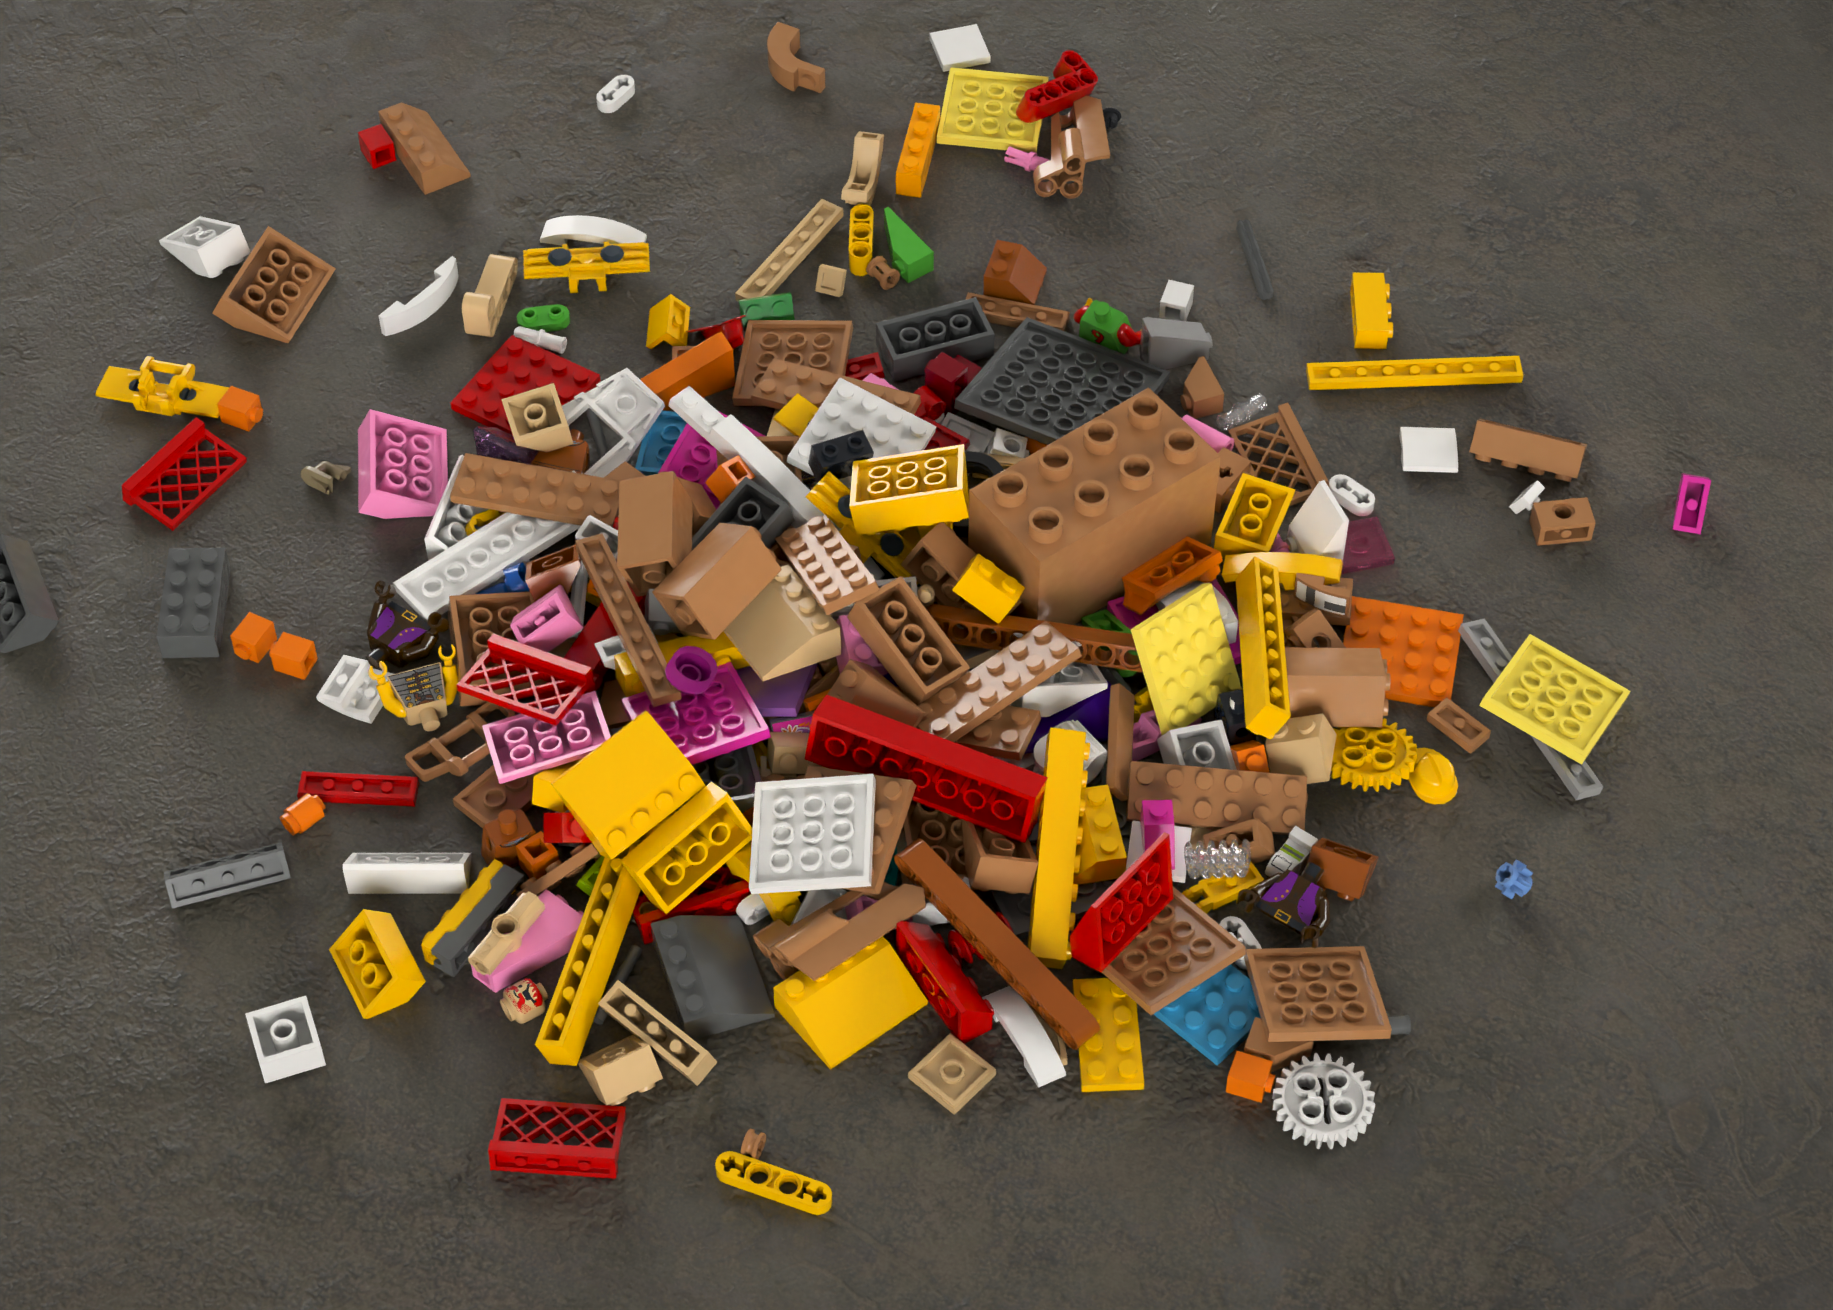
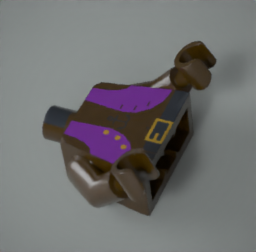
[366,581,449,669]
[1236,862,1330,948]

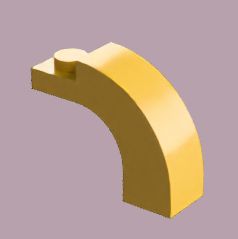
[726,840,801,926]

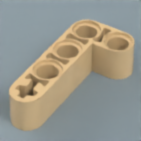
[462,254,518,337]

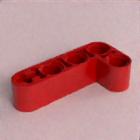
[1016,50,1098,123]

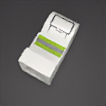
[1265,826,1318,877]

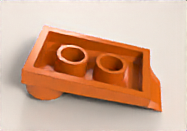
[1122,536,1223,615]

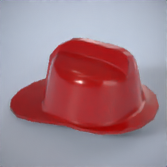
[686,315,746,349]

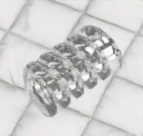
[1184,839,1251,879]

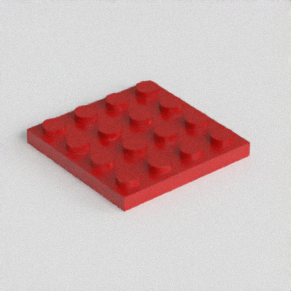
[450,335,601,436]

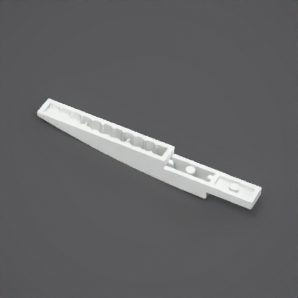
[668,386,885,580]

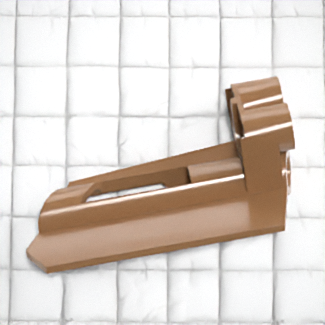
[1033,96,1110,199]
[753,882,926,982]

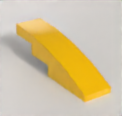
[1222,552,1343,591]

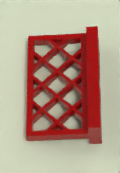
[122,417,247,531]
[457,634,595,726]
[632,867,751,945]
[488,1098,626,1179]

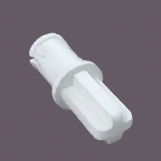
[514,326,567,354]

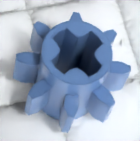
[1495,860,1533,899]

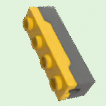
[421,859,525,977]

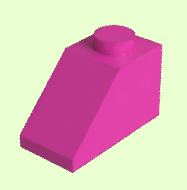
[1673,473,1711,534]
[1140,800,1175,870]

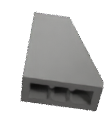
[1140,317,1213,370]

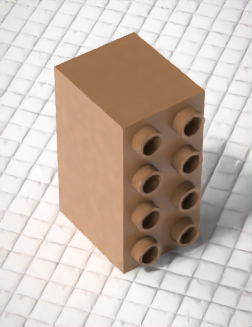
[968,387,1221,625]

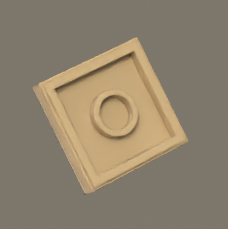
[908,1033,996,1115]

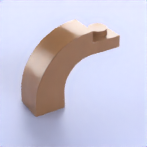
[767,22,825,93]

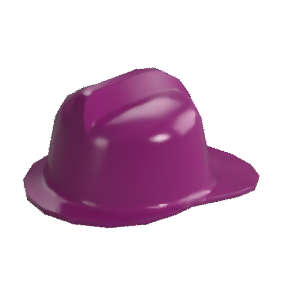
[665,646,717,695]

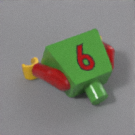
[1074,298,1142,354]

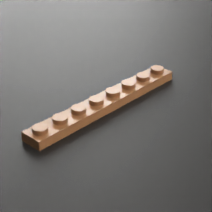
[575,533,681,707]

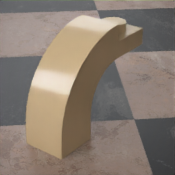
[841,131,884,206]

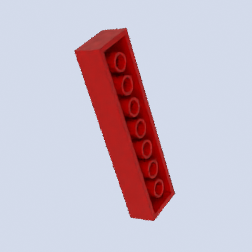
[805,694,1048,843]

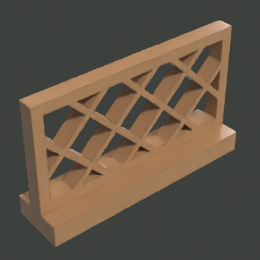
[1228,403,1329,506]

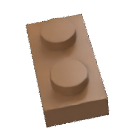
[1427,698,1491,754]

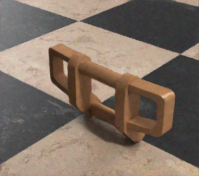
[405,702,515,782]

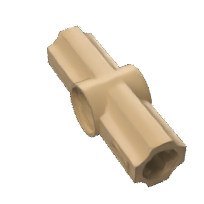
[468,891,545,976]

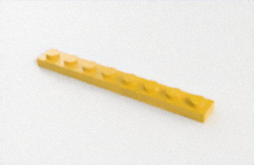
[1306,356,1523,390]

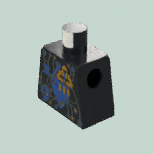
[1214,689,1257,746]

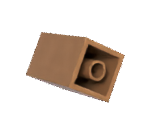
[617,471,693,597]
[652,523,782,640]
[1285,647,1391,727]

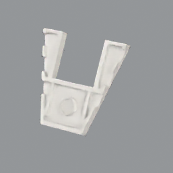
[562,368,665,478]

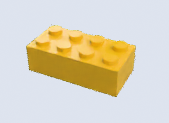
[620,782,753,914]

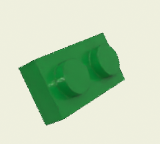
[738,292,795,327]

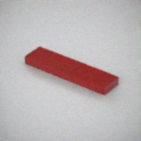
[297,771,419,807]

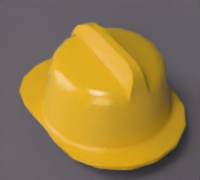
[1408,748,1458,805]

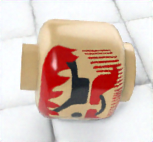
[500,978,548,1024]

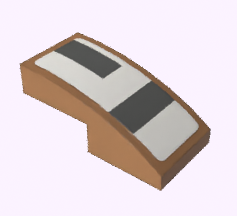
[1294,573,1351,617]

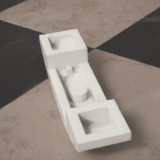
[540,215,647,245]
[379,256,459,336]
[982,986,1066,1088]

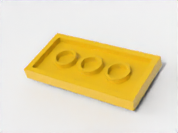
[1072,978,1144,1092]

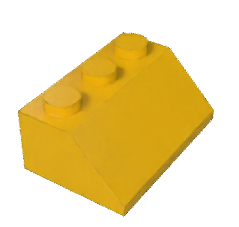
[1214,473,1295,558]
[1073,784,1127,885]
[329,909,426,1019]

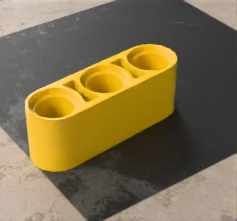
[849,204,874,276]

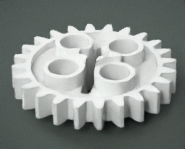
[1272,1053,1375,1149]

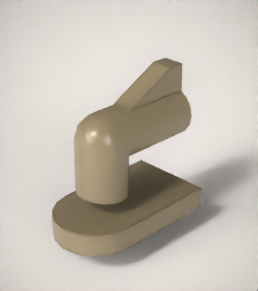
[301,461,351,495]

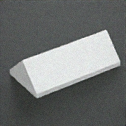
[424,454,490,561]
[343,853,471,894]

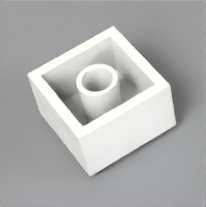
[245,996,326,1083]

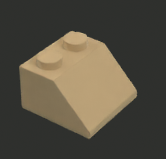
[501,383,573,452]
[1265,713,1337,784]
[578,1035,663,1106]

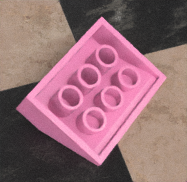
[358,409,448,519]
[482,691,611,784]

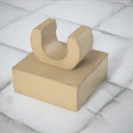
[815,264,847,297]

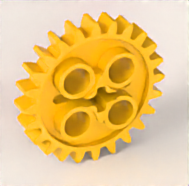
[1331,718,1417,792]

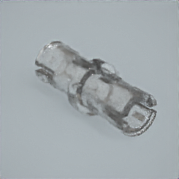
[1216,393,1268,432]

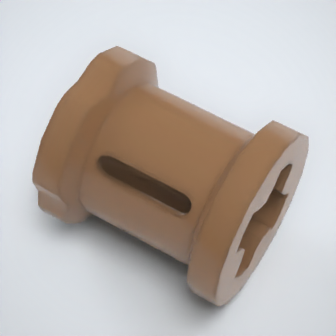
[866,256,900,290]

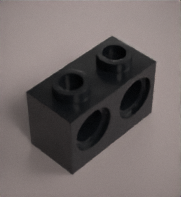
[808,430,874,483]

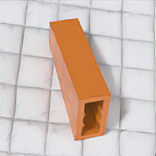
[640,332,735,411]

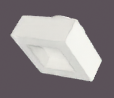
[1509,480,1545,514]

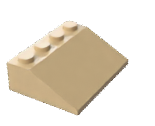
[724,564,841,682]

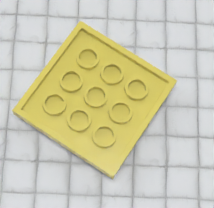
[937,67,1049,153]
[1131,583,1242,735]
[1479,634,1631,765]

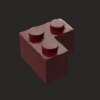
[924,352,982,415]

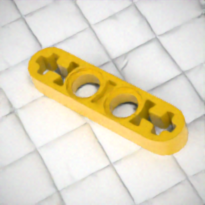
[715,1151,832,1215]

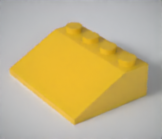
[849,444,969,535]
[551,710,706,860]
[773,936,928,1070]

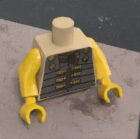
[368,644,458,731]

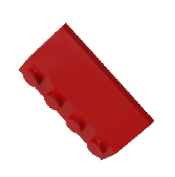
[896,921,994,1044]

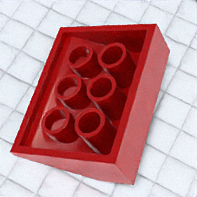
[1070,832,1173,972]

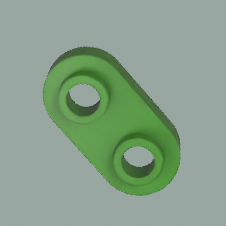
[517,304,570,332]

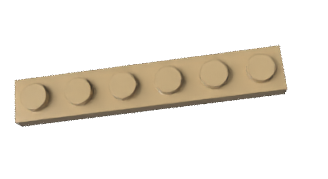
[735,199,843,301]

